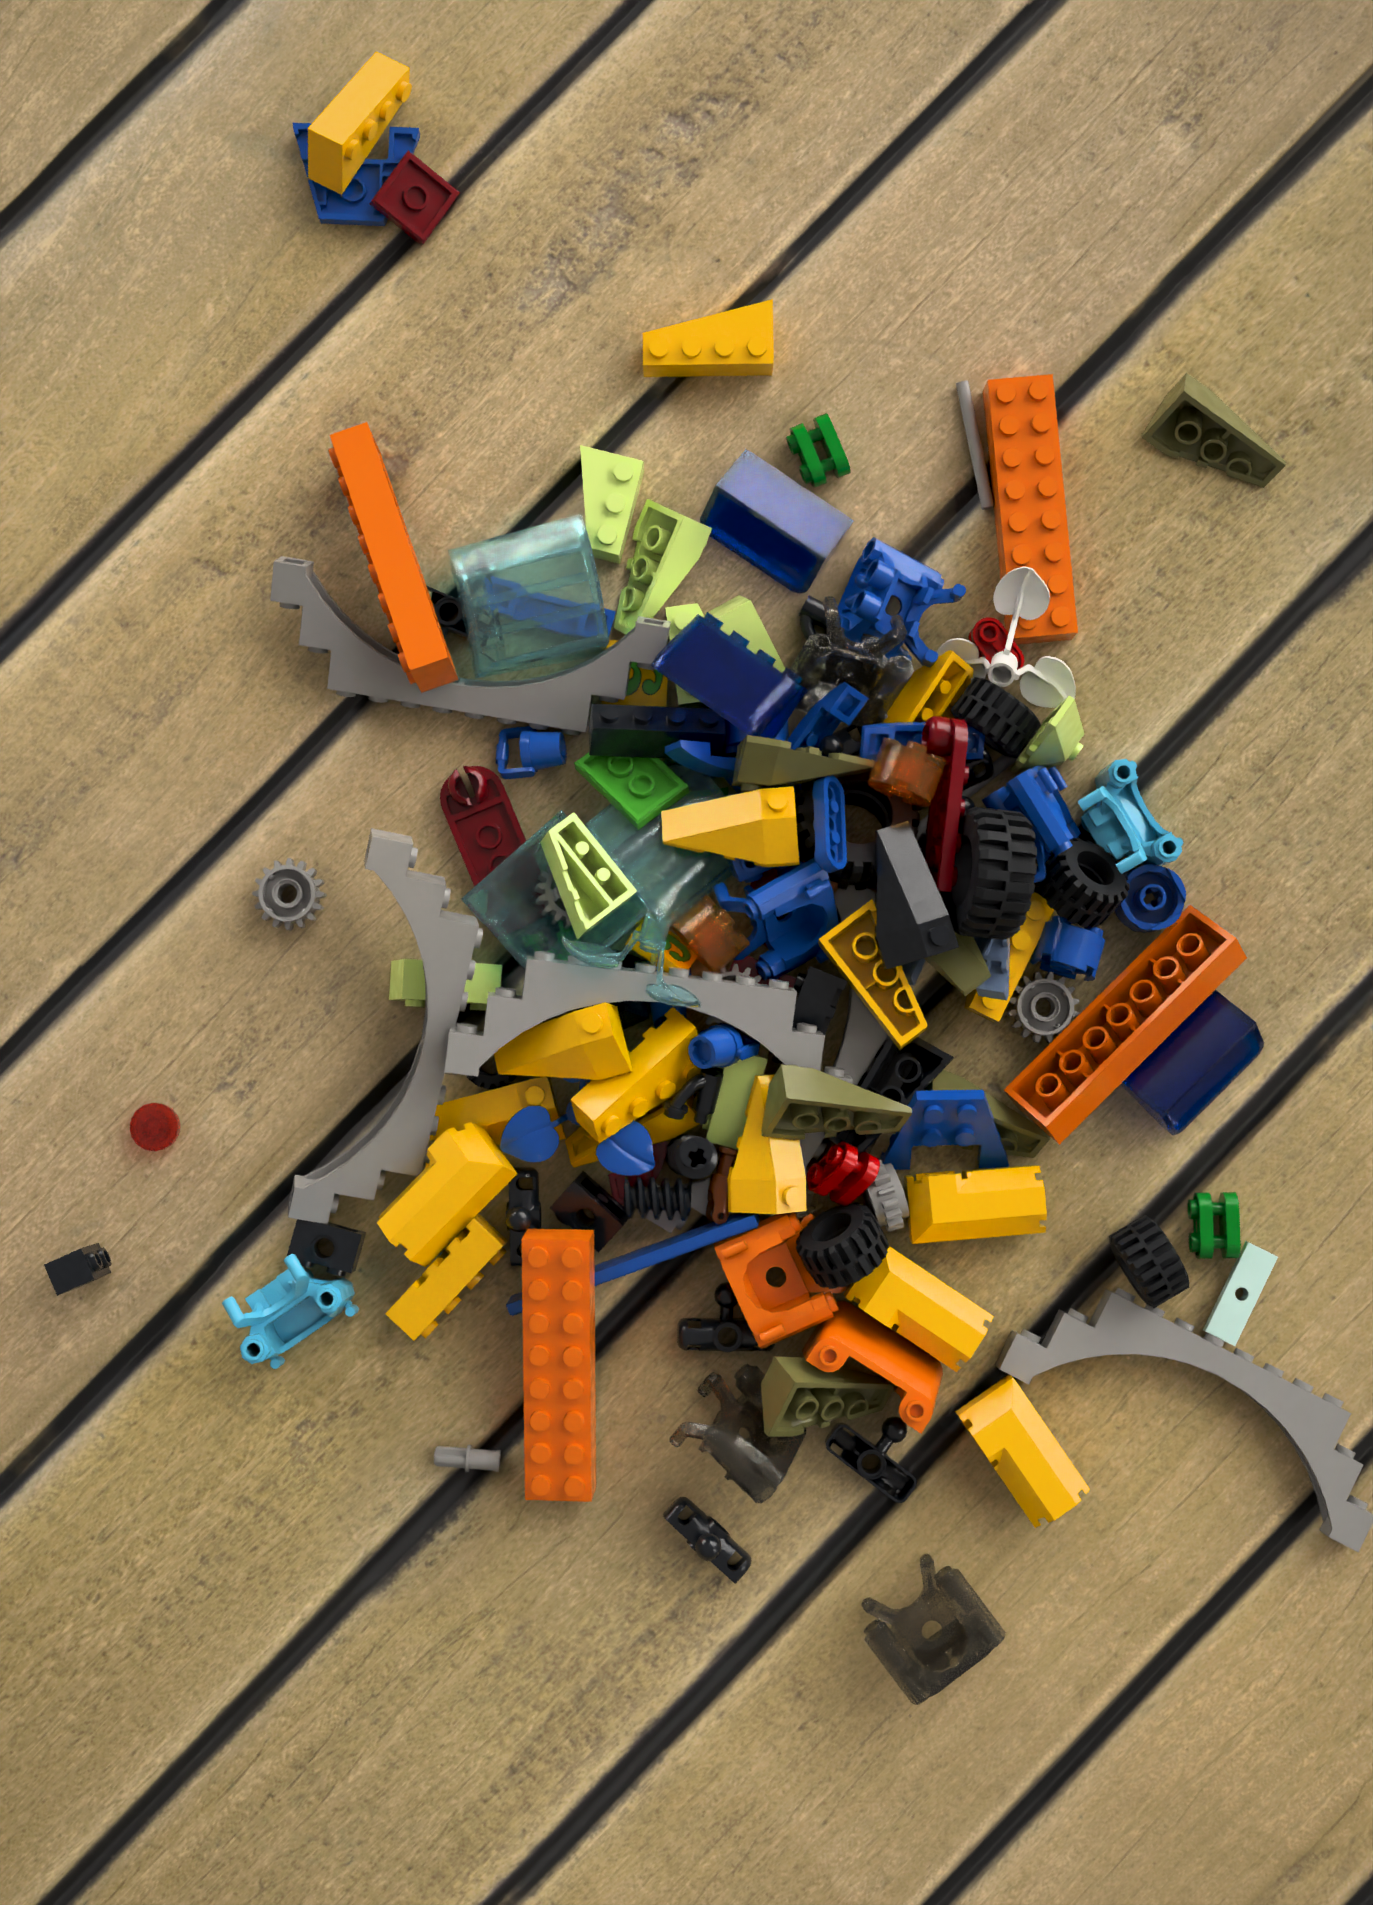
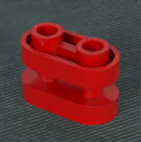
[968,617,1024,670]
[806,1142,880,1206]

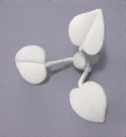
[937,567,1076,708]

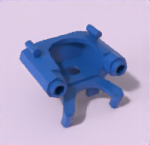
[827,537,966,675]
[982,765,1082,883]
[714,857,839,980]

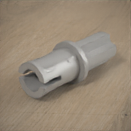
[434,1445,501,1472]

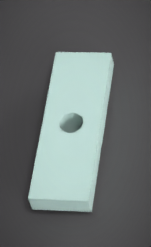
[1203,1241,1278,1346]

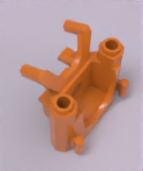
[713,1212,847,1349]

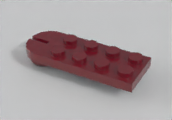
[922,716,969,893]
[440,766,552,939]

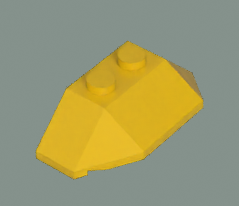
[878,650,974,778]

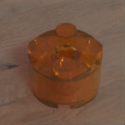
[868,738,947,807]
[672,895,750,973]

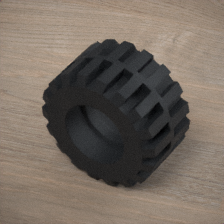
[951,677,1041,758]
[1037,838,1129,928]
[796,1202,889,1289]
[1109,1215,1189,1308]

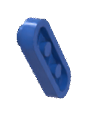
[812,776,847,873]

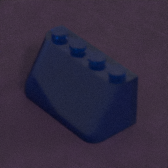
[700,449,854,593]
[651,612,808,739]
[1120,989,1264,1135]

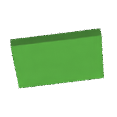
[574,752,689,830]

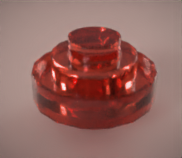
[130,1102,181,1151]

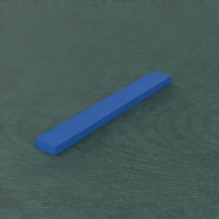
[506,1213,760,1316]

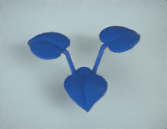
[500,1078,655,1176]

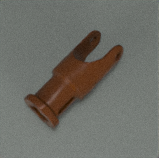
[705,1146,738,1224]

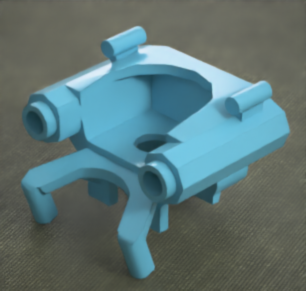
[1078,759,1183,874]
[222,1254,359,1369]

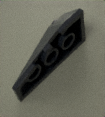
[875,821,959,970]

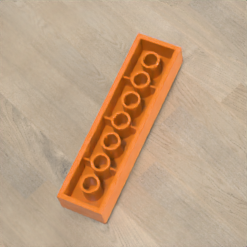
[982,374,1078,645]
[328,422,459,693]
[1004,905,1247,1145]
[522,1228,596,1502]

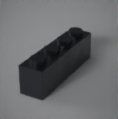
[588,704,726,759]
[830,1037,954,1155]

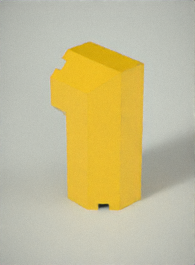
[377,1122,518,1267]
[904,1165,1047,1244]
[843,1246,994,1372]
[955,1375,1090,1528]

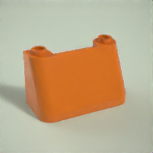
[802,1301,943,1434]

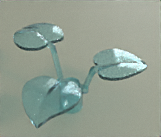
[561,913,701,1008]

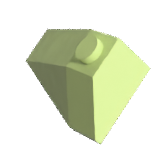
[614,499,712,635]
[1010,696,1084,773]

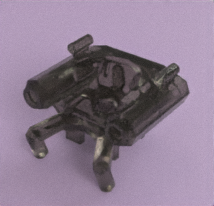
[776,596,914,726]
[669,1364,807,1503]
[861,1553,1006,1705]

